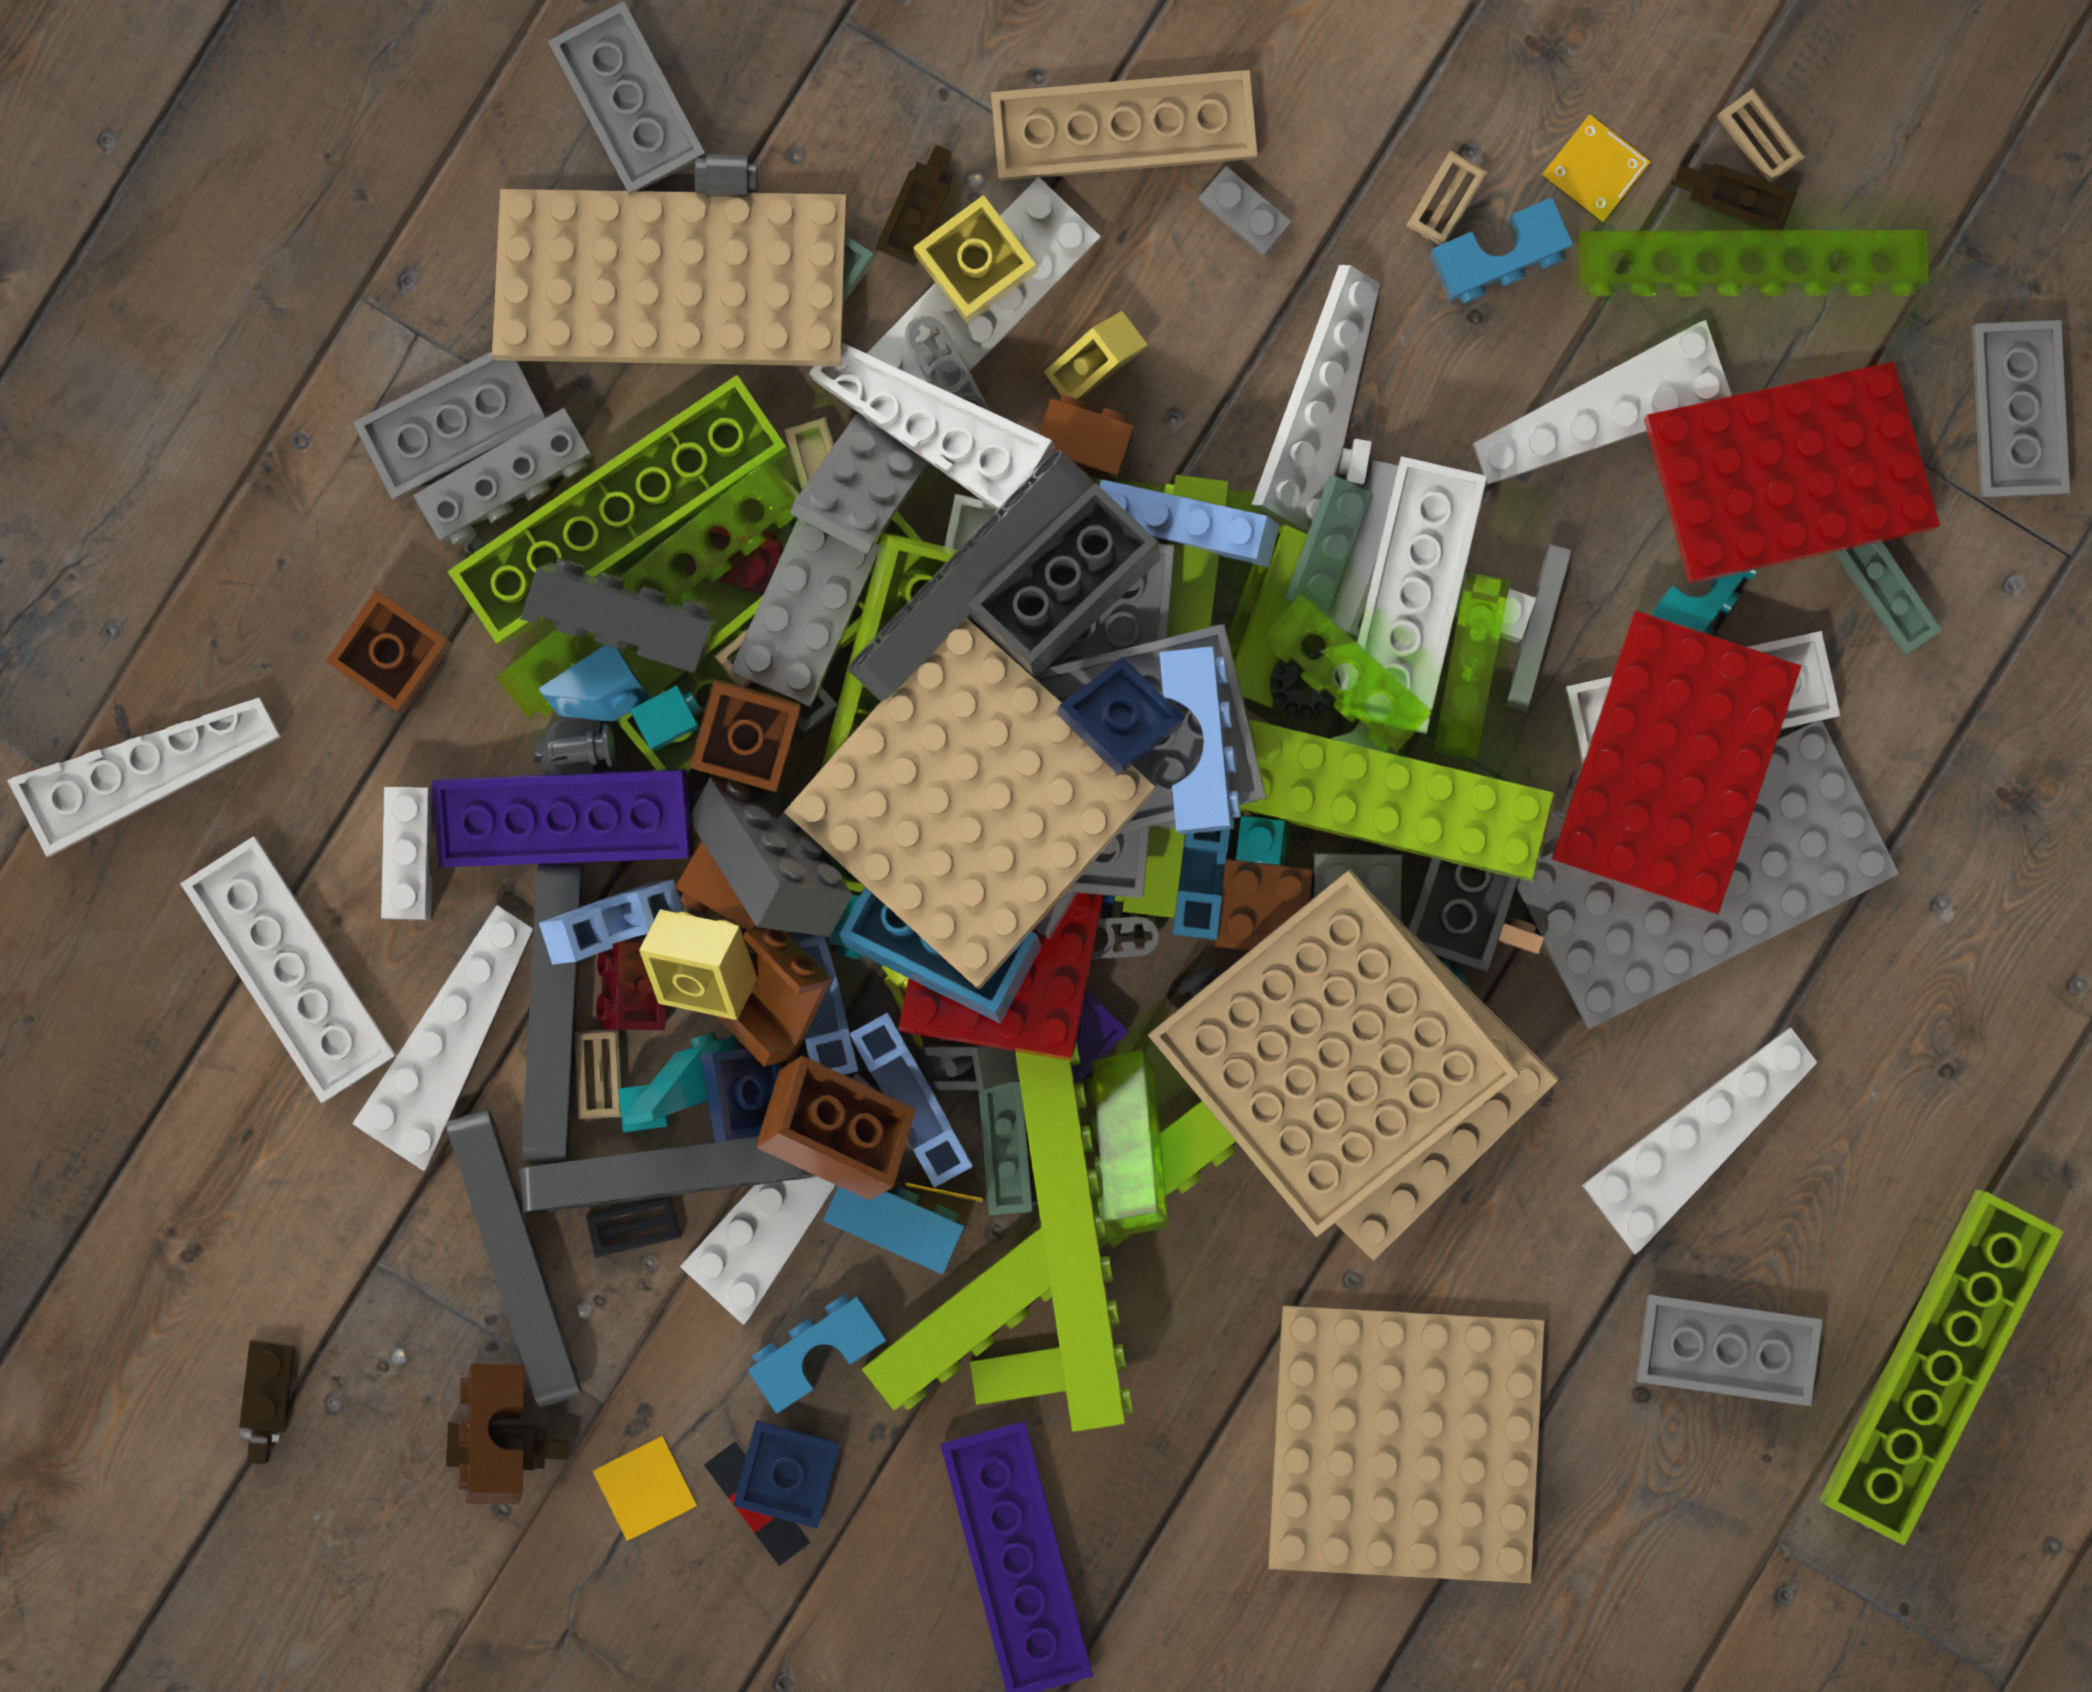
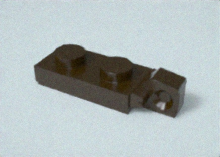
[875,145,953,267]
[1671,163,1796,236]
[239,1340,295,1465]
[446,1421,569,1471]

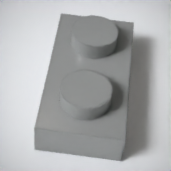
[1198,166,1292,257]

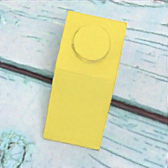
[1044,311,1148,399]

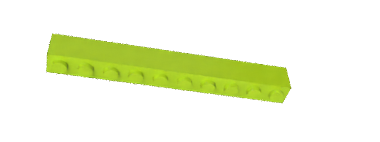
[1115,475,1228,918]
[1015,1041,1133,1432]
[862,1100,1237,1411]

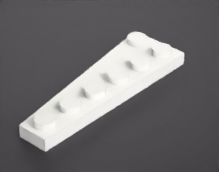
[1251,265,1380,534]
[1472,320,1732,486]
[809,343,1055,510]
[7,698,281,857]
[352,905,534,1171]
[1582,1028,1817,1254]
[680,1073,877,1325]

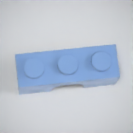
[539,879,684,965]

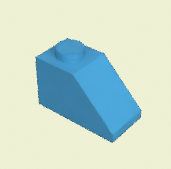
[539,645,650,722]

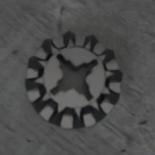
[1270,649,1340,719]

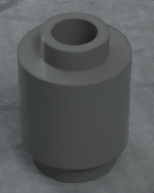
[695,154,758,197]

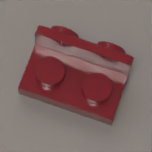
[685,514,784,595]
[596,942,666,1031]

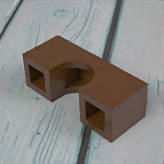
[458,1364,524,1504]

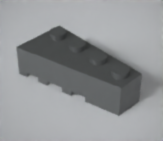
[521,558,717,673]

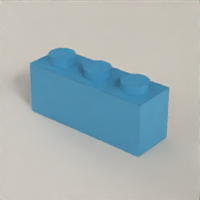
[823,1185,965,1274]

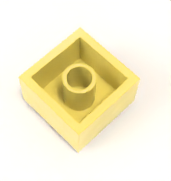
[913,195,1037,325]
[639,909,758,1020]

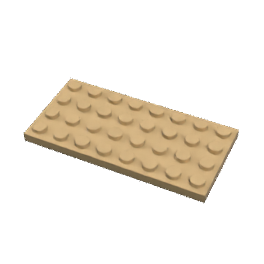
[492,189,847,366]

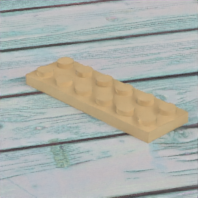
[991,70,1258,181]

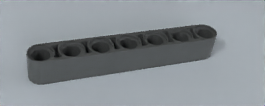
[848,450,1093,701]
[522,863,584,1163]
[446,1108,582,1408]
[518,1137,817,1214]

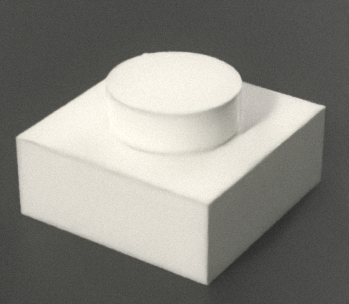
[1339,439,1372,487]

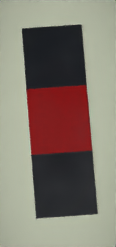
[704,1441,810,1566]

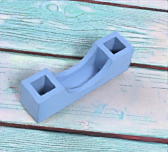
[1100,479,1280,567]
[1159,646,1241,834]
[787,931,860,1075]
[849,1013,973,1188]

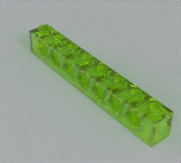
[1575,230,1928,297]
[495,458,799,719]

